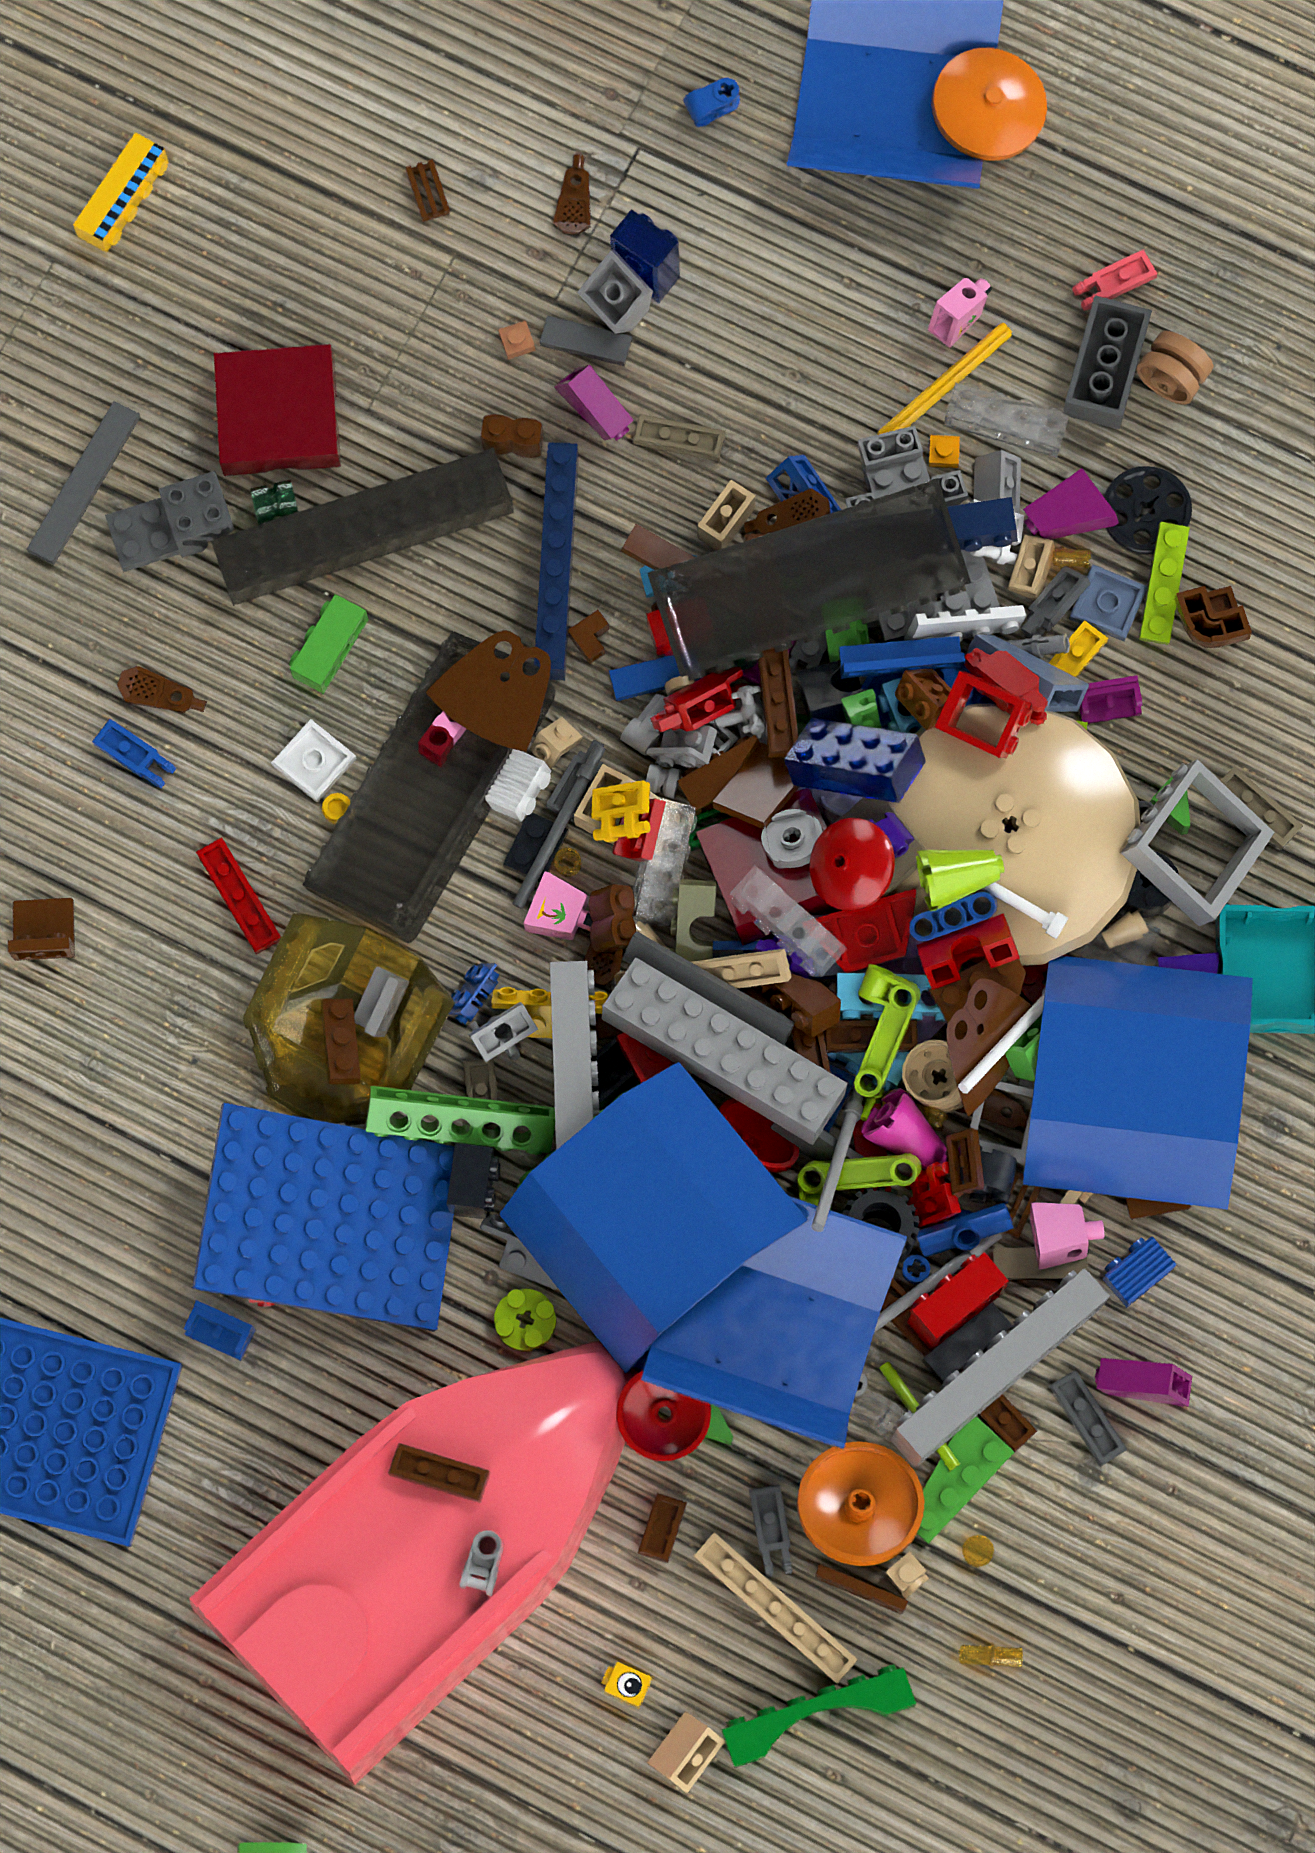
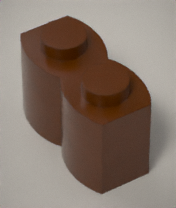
[481,414,544,458]
[589,884,636,953]

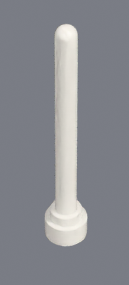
[982,882,1068,939]

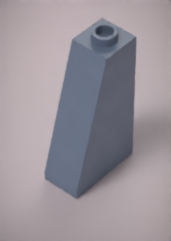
[968,635,1089,712]

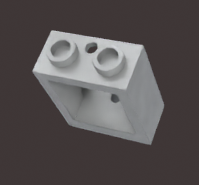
[970,1075,1035,1164]

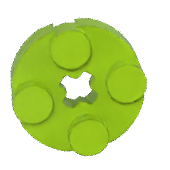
[494,1289,557,1352]

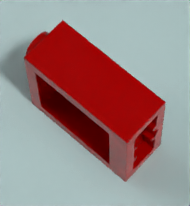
[934,671,1032,759]

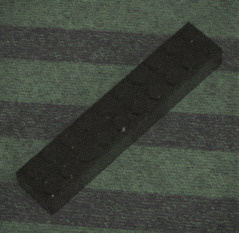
[211,448,514,606]

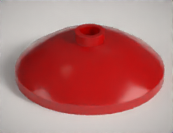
[809,818,895,911]
[719,1098,799,1172]
[616,1370,711,1461]

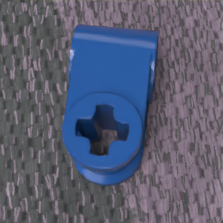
[683,77,740,127]

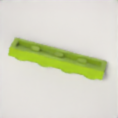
[1139,522,1190,645]

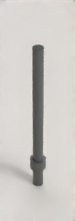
[512,744,606,909]

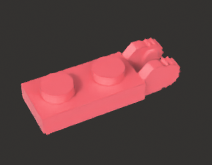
[1072,250,1157,311]

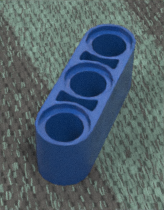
[909,892,998,942]

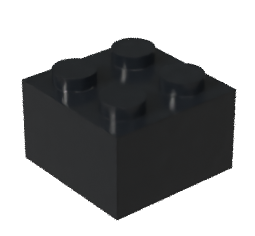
[447,1143,500,1219]

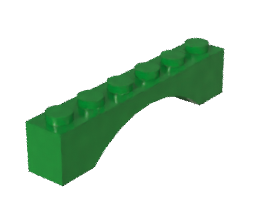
[722,1664,916,1768]

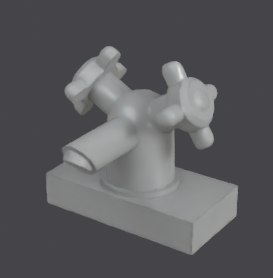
[714,685,767,744]
[468,1002,538,1062]

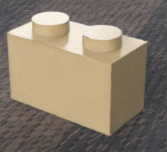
[697,480,756,554]
[647,1711,725,1793]

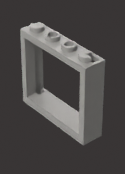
[1121,759,1275,926]

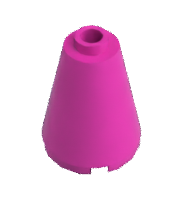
[861,1088,947,1170]

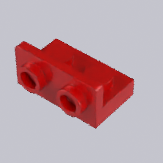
[612,798,666,862]

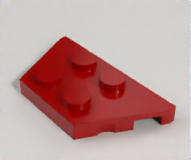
[802,888,917,973]

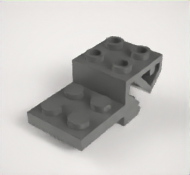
[105,471,235,572]

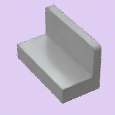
[974,450,1021,514]
[354,967,410,1037]

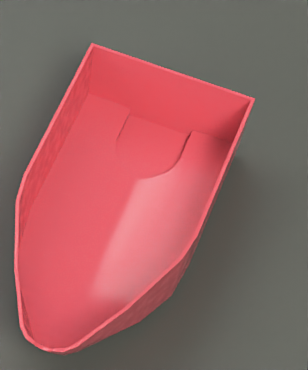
[189,1341,638,1785]

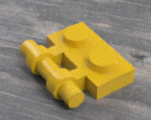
[591,780,650,842]

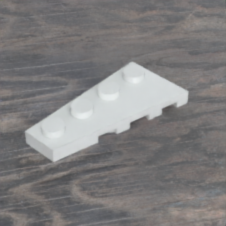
[904,605,1026,641]

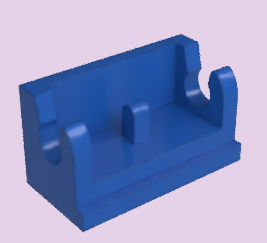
[184,1300,256,1361]

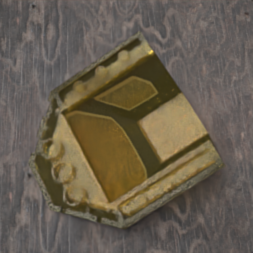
[243,912,455,1124]

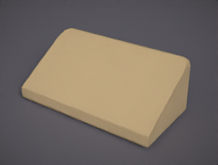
[1008,534,1055,601]

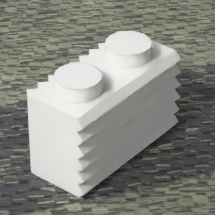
[485,749,551,822]

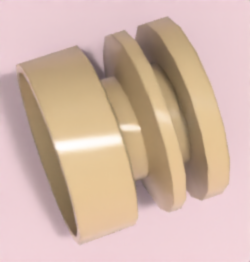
[902,1040,964,1113]

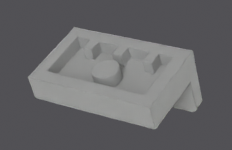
[646,726,717,768]

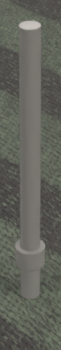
[811,1086,864,1232]
[874,1233,1002,1333]

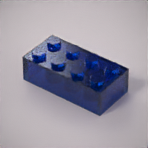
[784,718,926,803]

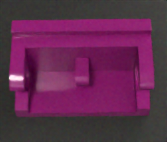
[1079,675,1143,724]

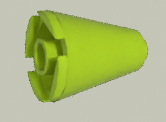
[916,850,1005,912]

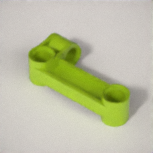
[854,964,921,1097]
[797,1153,921,1211]

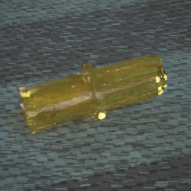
[959,1643,1023,1669]

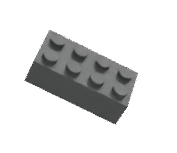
[1062,295,1152,430]

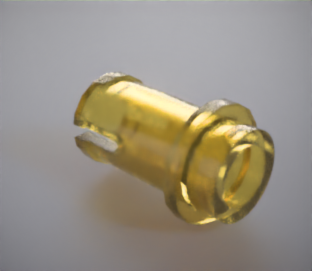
[1052,545,1091,569]

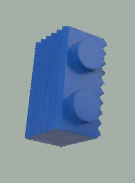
[1102,1236,1176,1308]

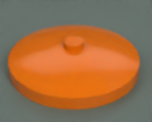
[931,48,1047,161]
[797,1441,924,1566]

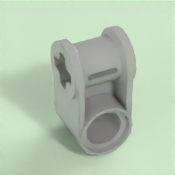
[460,1530,504,1596]

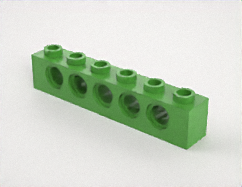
[366,1086,555,1155]

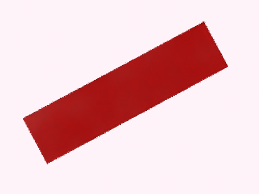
[196,837,282,955]

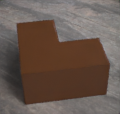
[568,610,609,664]

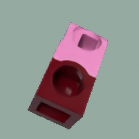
[419,711,466,767]

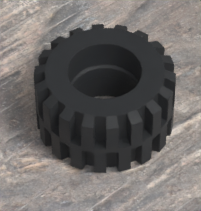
[842,1186,919,1266]

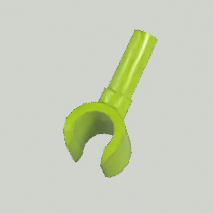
[860,1083,884,1121]

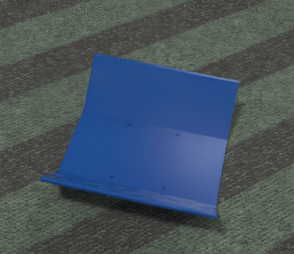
[787,0,1004,189]
[1023,956,1253,1210]
[499,1062,809,1374]
[641,1196,907,1449]

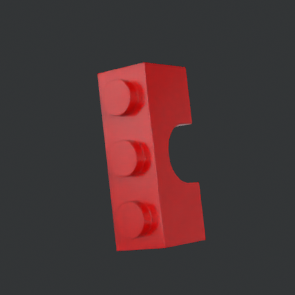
[916,913,1020,990]

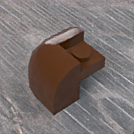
[1174,586,1252,648]

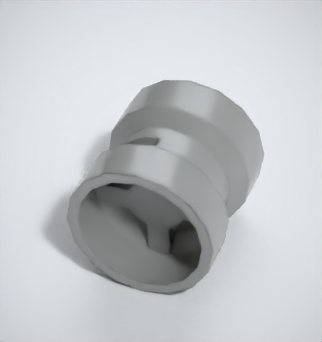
[646,764,680,799]

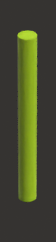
[879,1361,961,1471]

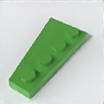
[917,1416,1014,1544]

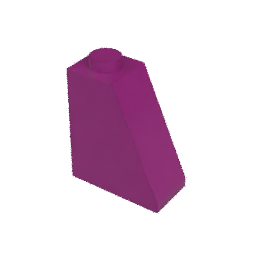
[554,365,634,441]
[1023,468,1119,540]
[1095,1358,1193,1407]

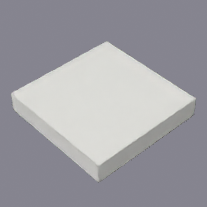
[271,719,357,803]

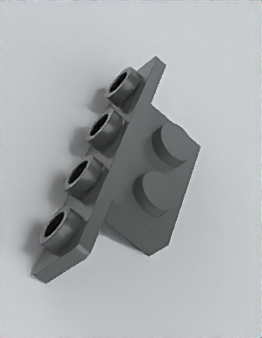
[480,1214,557,1290]

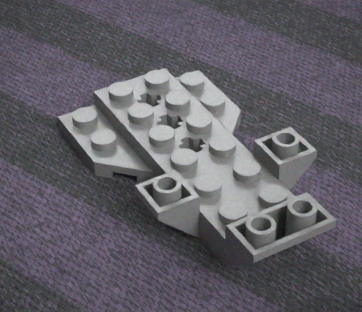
[845,426,1000,643]

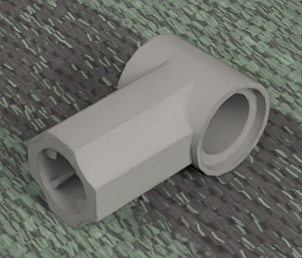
[620,693,666,756]

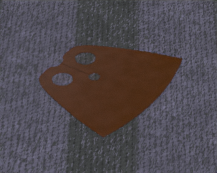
[426,630,551,752]
[946,978,1032,1117]

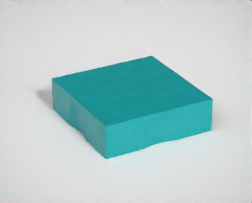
[1215,905,1315,1034]

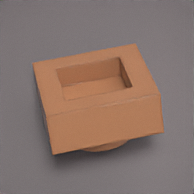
[498,321,536,360]

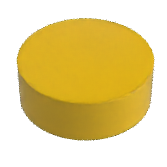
[322,793,353,825]

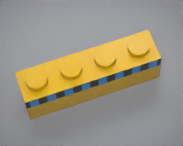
[73,132,168,253]

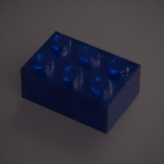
[610,209,680,303]

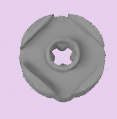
[761,809,823,868]

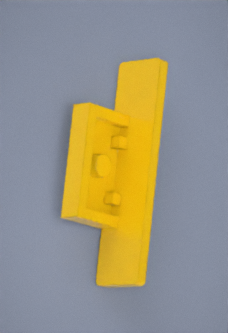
[491,987,610,1038]

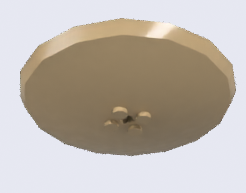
[879,703,1140,966]

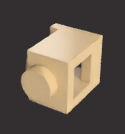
[884,1551,929,1599]

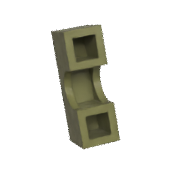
[670,879,717,962]

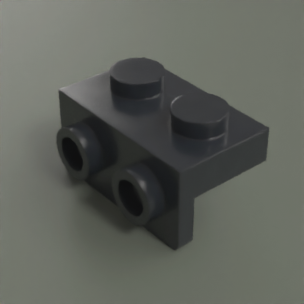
[591,1037,637,1111]

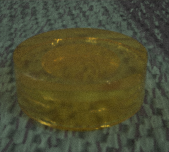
[962,1535,994,1568]

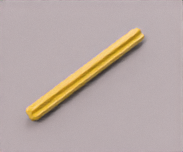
[877,323,1012,435]

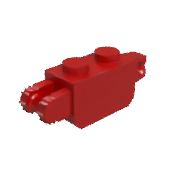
[964,648,1048,725]
[650,667,747,732]

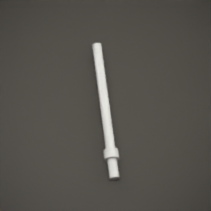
[958,987,1046,1094]

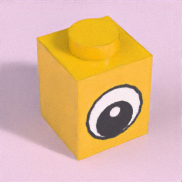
[601,1661,653,1709]

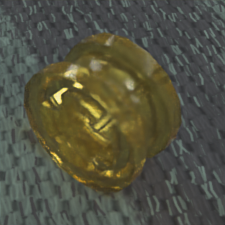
[554,847,581,877]
[922,1105,949,1131]

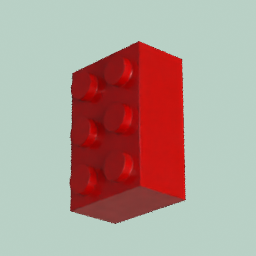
[907,1252,1009,1351]

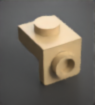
[530,717,583,769]

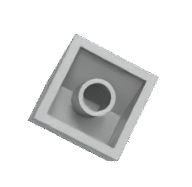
[577,249,653,334]

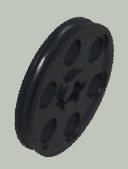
[1104,466,1192,554]

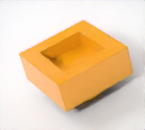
[929,435,960,468]

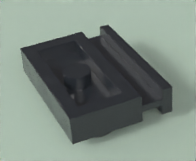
[503,813,569,883]

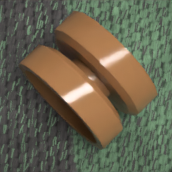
[1136,331,1214,405]

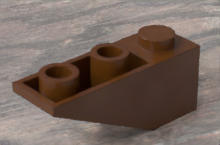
[677,735,761,815]
[751,974,841,1038]

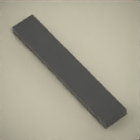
[27,401,141,565]
[622,931,795,1046]

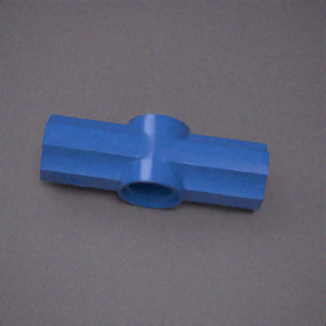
[917,1202,1014,1258]

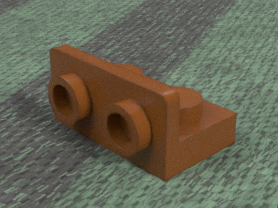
[895,668,966,730]

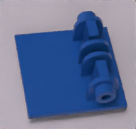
[449,963,500,1025]

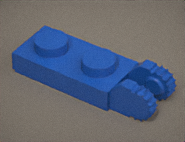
[92,719,176,789]

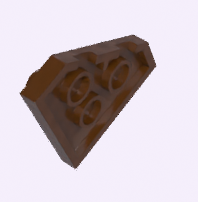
[929,959,1026,1040]

